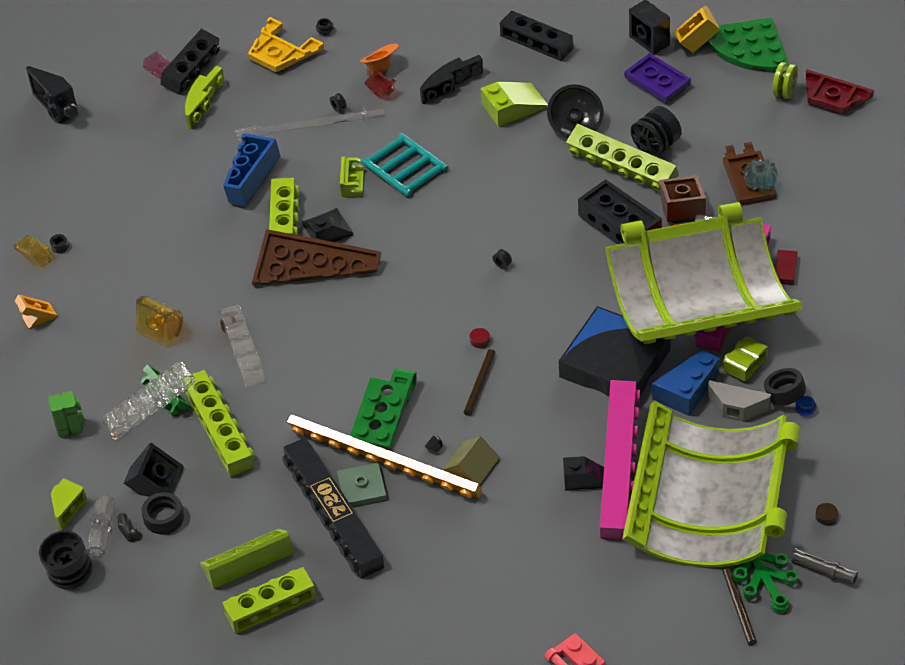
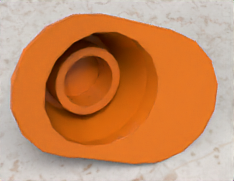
[360,43,399,77]

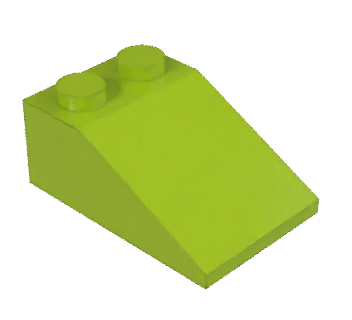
[481,82,548,127]

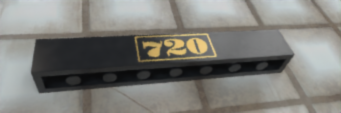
[282,437,384,579]

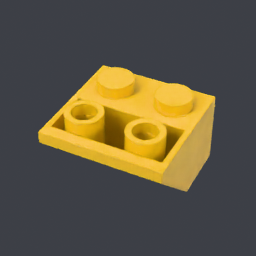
[674,6,721,53]

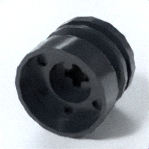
[630,106,682,157]
[38,530,93,589]

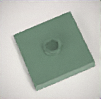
[337,463,387,507]

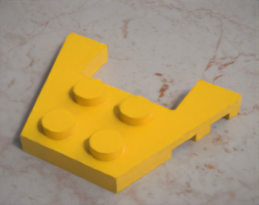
[248,17,324,73]

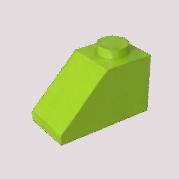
[51,478,88,530]

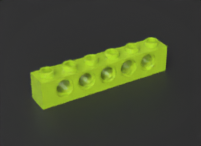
[566,124,679,192]
[181,370,255,478]

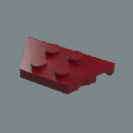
[805,69,874,114]

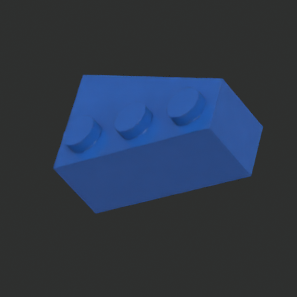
[652,350,720,416]

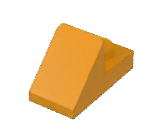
[15,295,57,329]

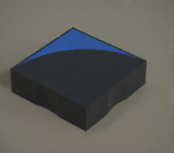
[558,306,671,397]

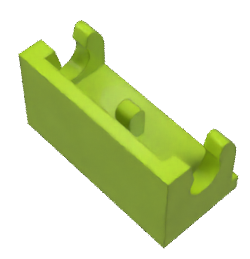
[340,156,364,197]

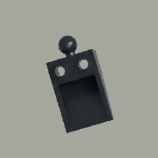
[26,66,79,124]

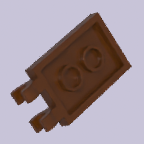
[723,142,777,205]

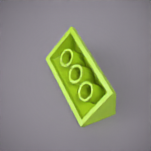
[200,528,293,589]

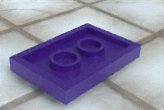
[624,53,691,103]

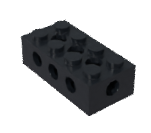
[578,179,662,244]

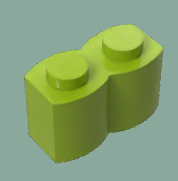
[723,337,768,382]

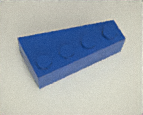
[223,133,281,206]

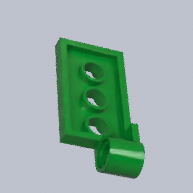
[350,368,417,451]

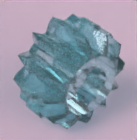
[744,158,778,192]

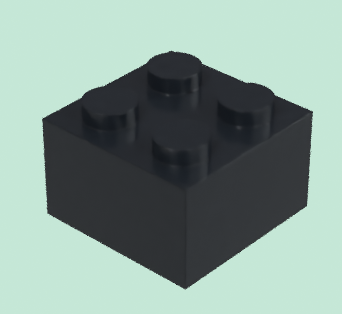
[629,0,670,55]

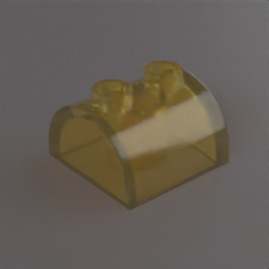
[136,295,183,348]

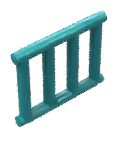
[361,133,449,197]

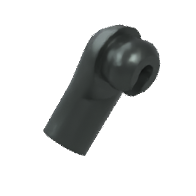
[117,513,139,540]

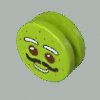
[773,62,798,99]

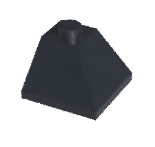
[302,208,353,242]
[123,442,184,497]

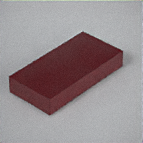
[775,249,798,285]

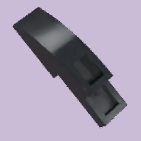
[420,55,483,104]

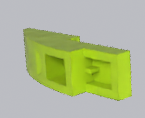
[185,66,225,129]

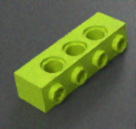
[269,178,300,235]
[222,567,316,634]

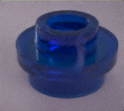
[795,396,817,416]

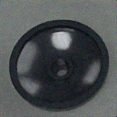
[547,84,604,139]

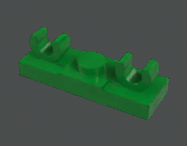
[141,365,191,417]

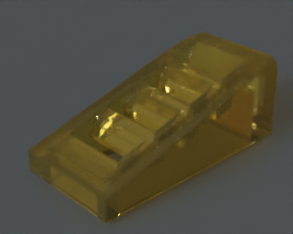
[13,235,54,268]

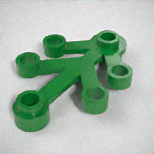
[734,552,798,615]

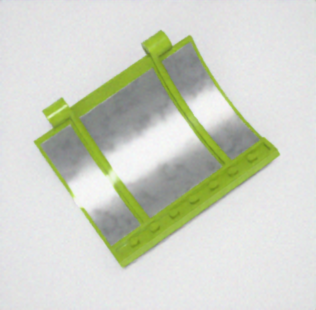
[605,202,803,344]
[622,401,800,567]

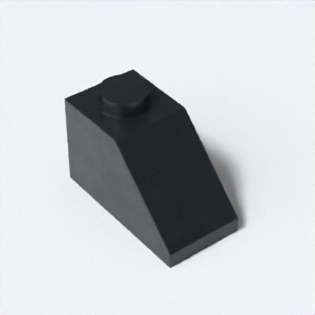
[563,456,604,491]

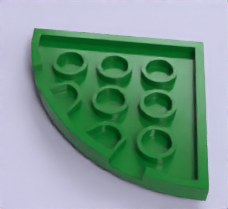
[705,18,790,73]

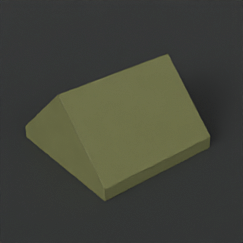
[442,436,500,486]

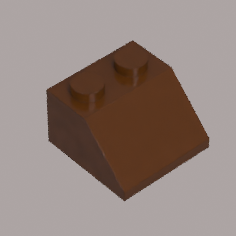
[659,175,706,222]

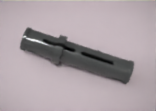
[791,548,858,585]

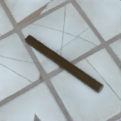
[463,349,495,416]
[722,568,757,645]

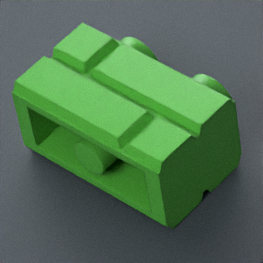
[48,391,85,438]

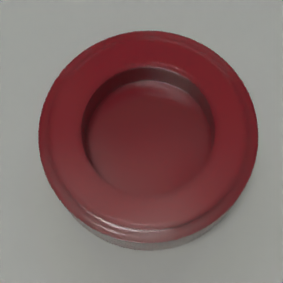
[469,328,490,348]

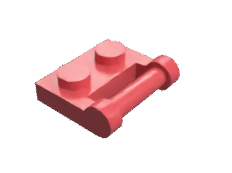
[544,633,605,665]

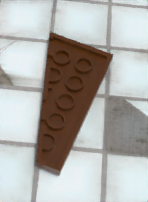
[252,229,382,286]

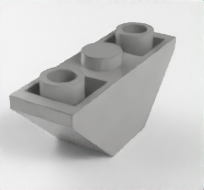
[708,380,771,422]

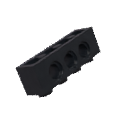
[500,10,573,61]
[160,28,220,95]

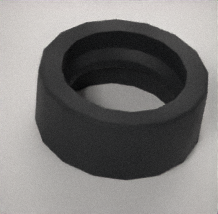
[764,368,806,406]
[142,492,184,534]

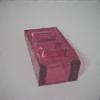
[143,51,170,79]

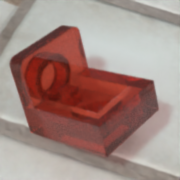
[364,70,397,99]

